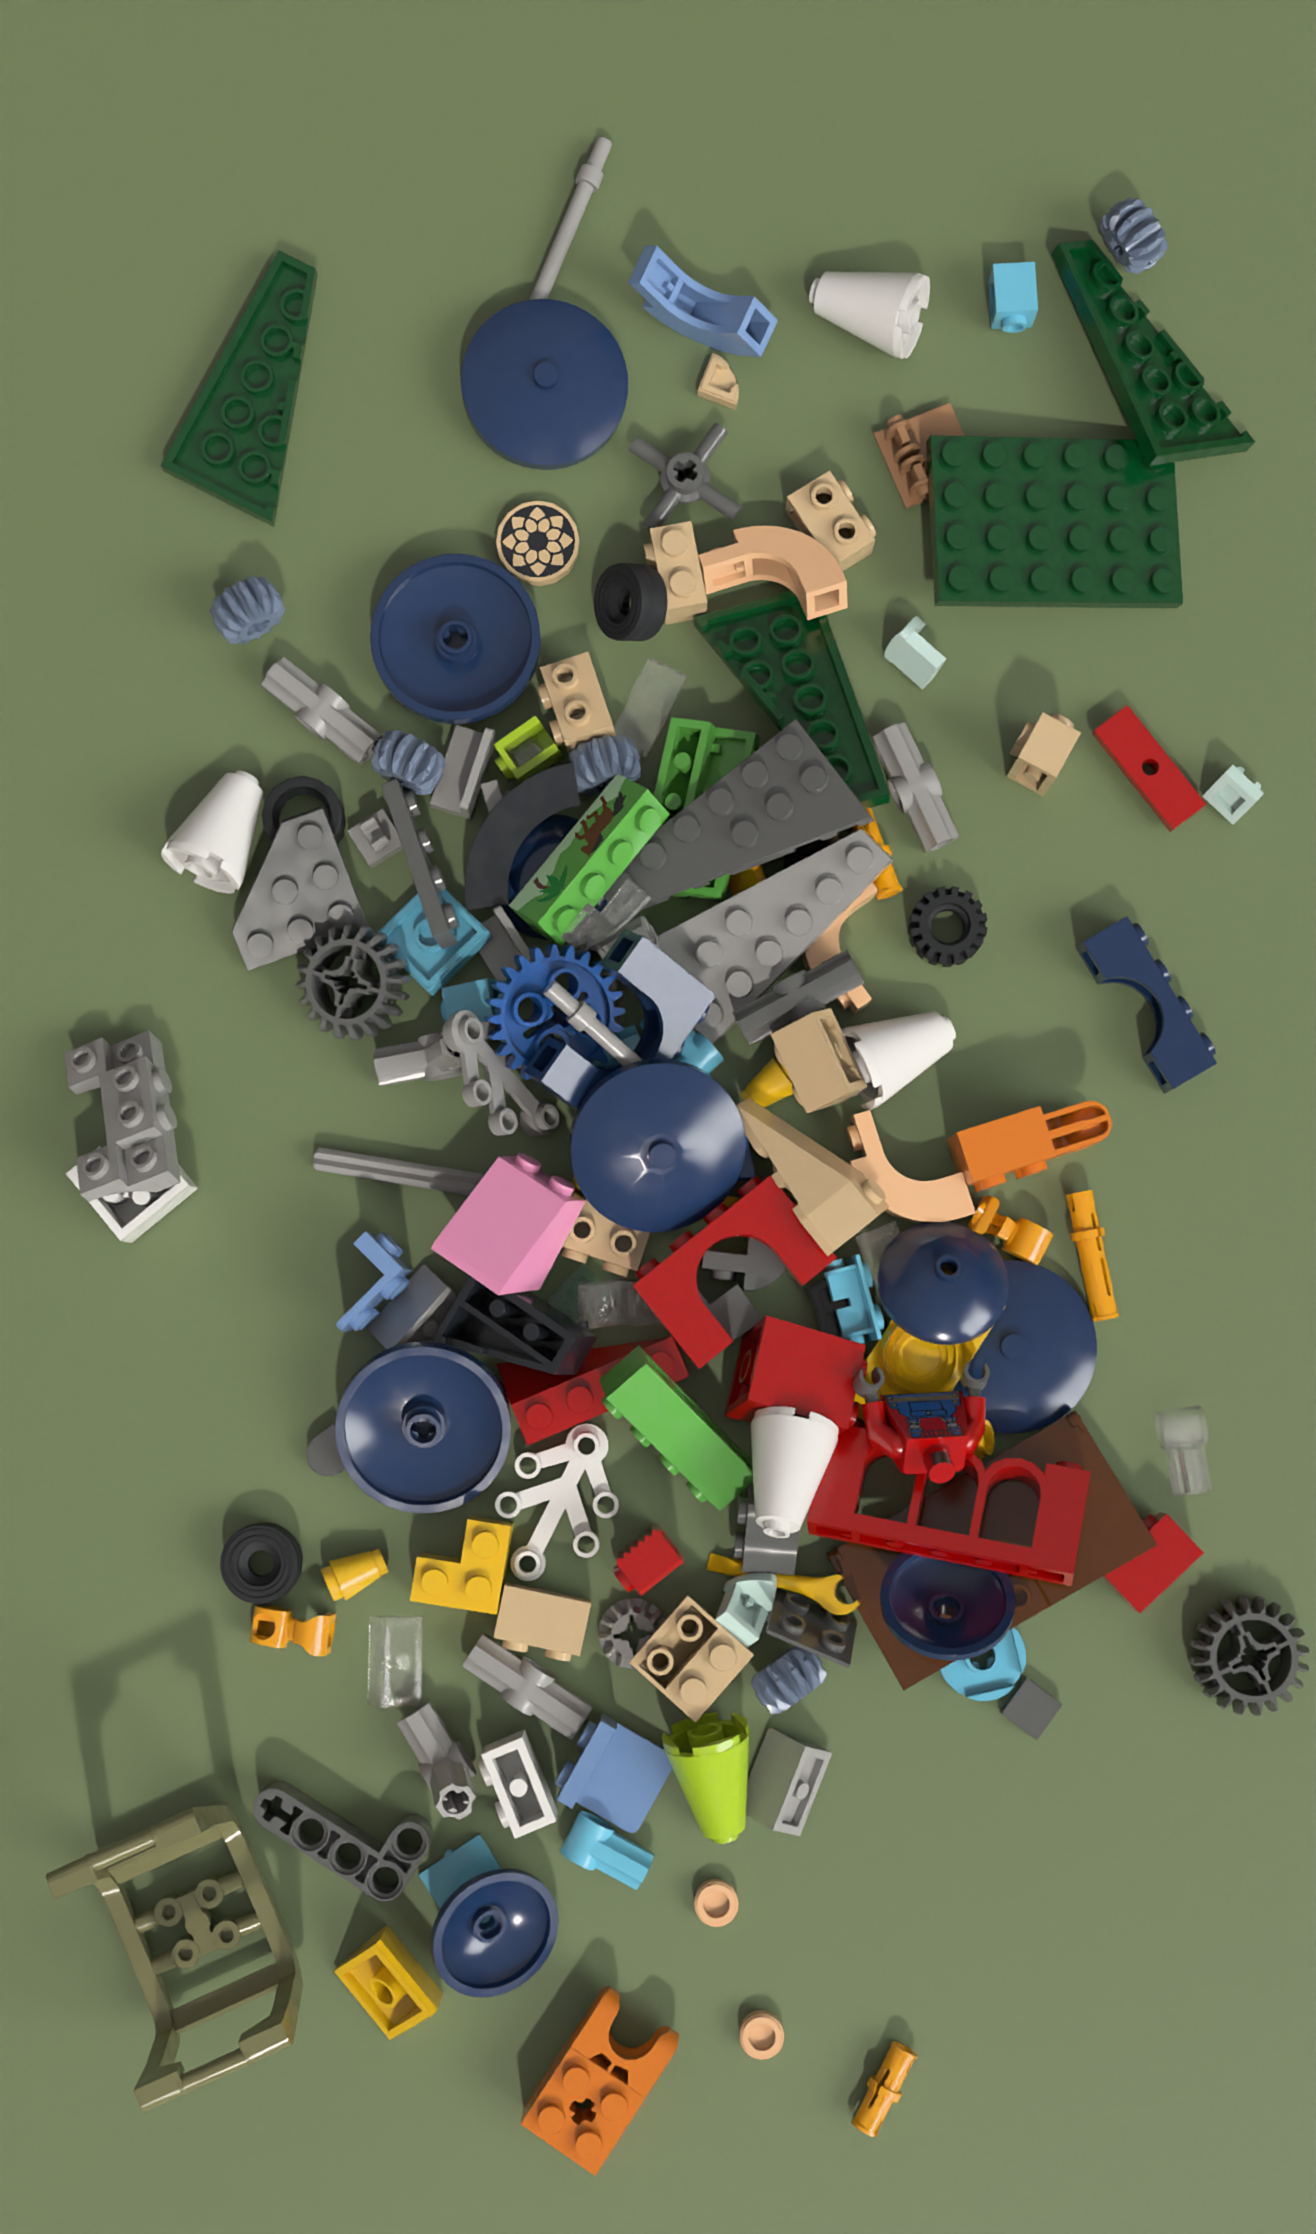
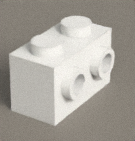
[478,1729,558,1839]

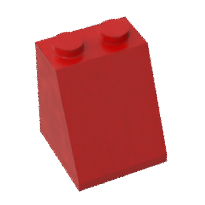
[724,1315,868,1435]

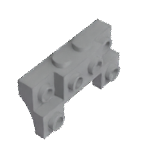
[65,1030,181,1202]

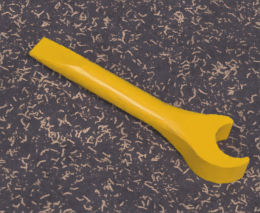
[706,1553,861,1615]

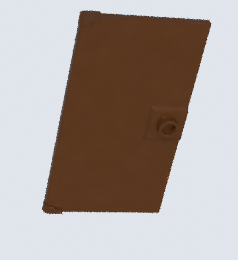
[826,1410,1157,1691]

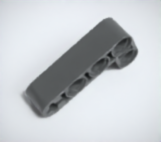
[253,1781,433,1901]

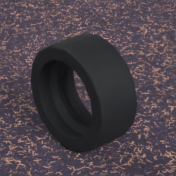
[261,776,346,844]

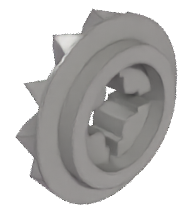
[598,1598,665,1670]

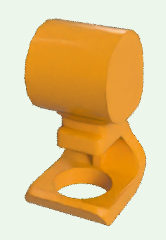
[967,1196,1054,1266]
[249,1604,337,1656]

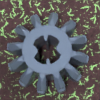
[1100,197,1168,275]
[209,576,286,644]
[371,730,446,795]
[569,734,641,797]
[751,1646,827,1714]

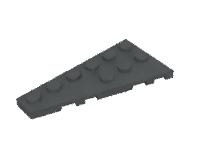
[603,719,874,918]

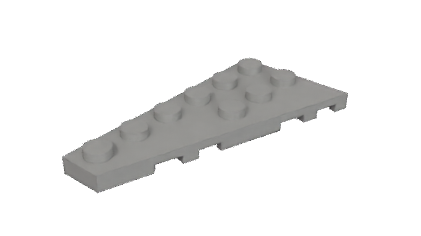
[657,829,894,1045]

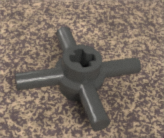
[629,423,742,531]

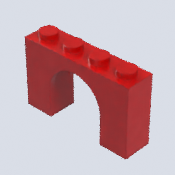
[633,1175,837,1369]

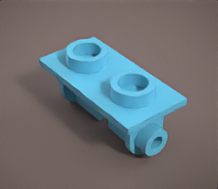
[824,1254,884,1344]

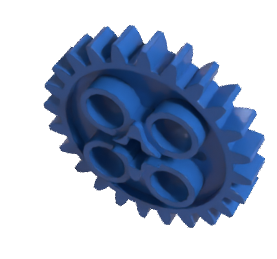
[484,944,625,1084]

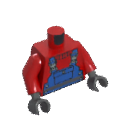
[853,1362,990,1484]

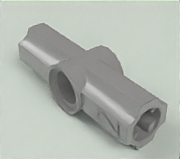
[261,657,383,766]
[871,722,959,853]
[462,1633,593,1740]

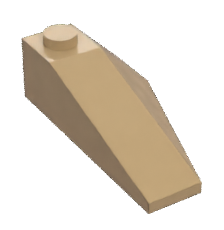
[736,1098,889,1256]

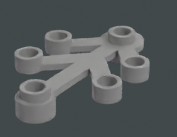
[443,1010,559,1137]

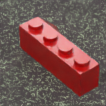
[497,1336,689,1446]

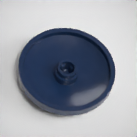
[461,299,628,470]
[370,554,541,724]
[569,1058,746,1232]
[952,1260,1097,1434]
[335,1342,511,1513]

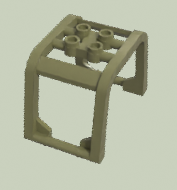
[46,1804,303,2113]

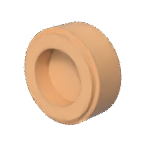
[694,1878,738,1927]
[739,2010,784,2060]

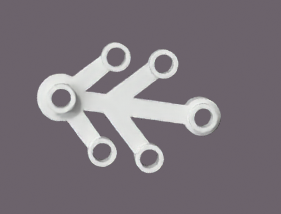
[495,1424,619,1581]

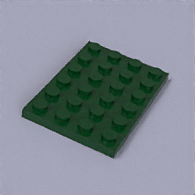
[926,435,1183,608]

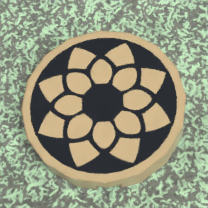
[496,500,580,586]

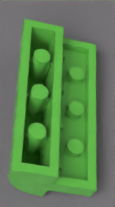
[654,717,760,901]

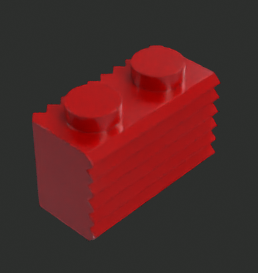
[612,1523,683,1596]

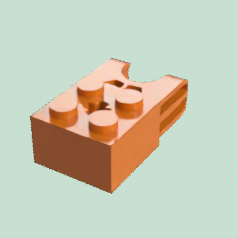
[947,1101,1112,1192]
[520,1986,679,2176]

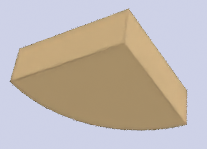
[697,353,739,410]

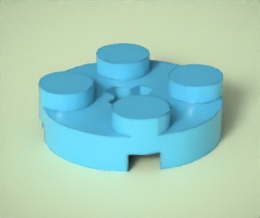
[940,1628,1026,1701]

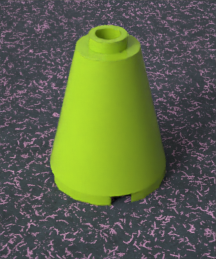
[661,1712,750,1844]

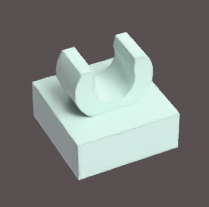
[1202,765,1264,825]

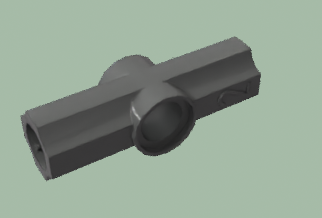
[732,950,865,1045]

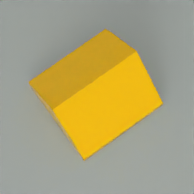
[334,1925,443,2040]

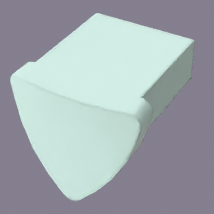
[884,616,946,690]
[715,1573,777,1648]

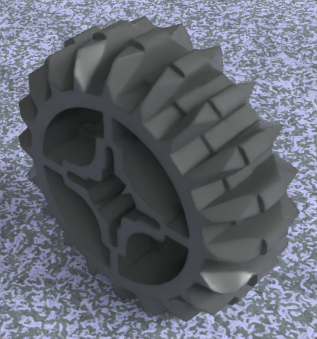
[295,924,412,1040]
[1189,1595,1310,1716]

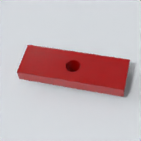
[1092,705,1206,832]

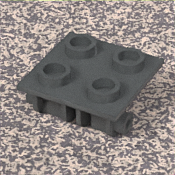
[764,1588,857,1668]

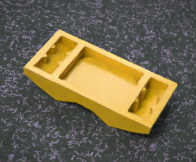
[854,1266,1006,1421]

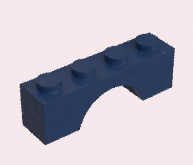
[1076,916,1217,1094]

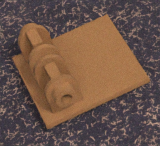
[873,403,965,509]

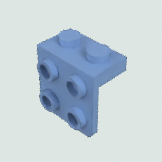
[335,1231,413,1332]
[554,1713,672,1833]

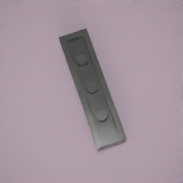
[381,779,460,949]

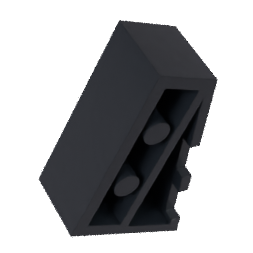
[432,1275,598,1375]

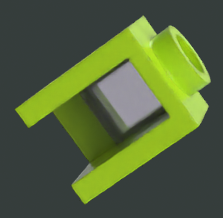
[494,715,565,783]

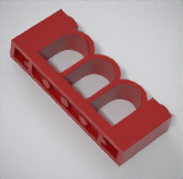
[807,1421,1091,1586]

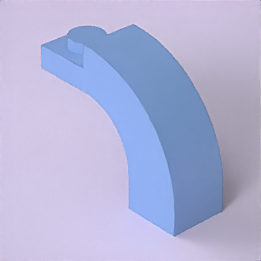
[628,245,778,357]

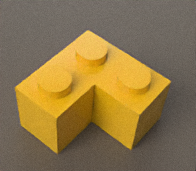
[410,1516,514,1615]

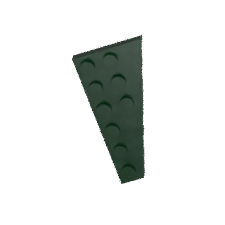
[1051,240,1255,466]
[160,250,318,527]
[693,591,890,809]

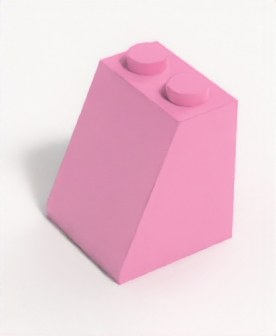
[431,1153,586,1295]

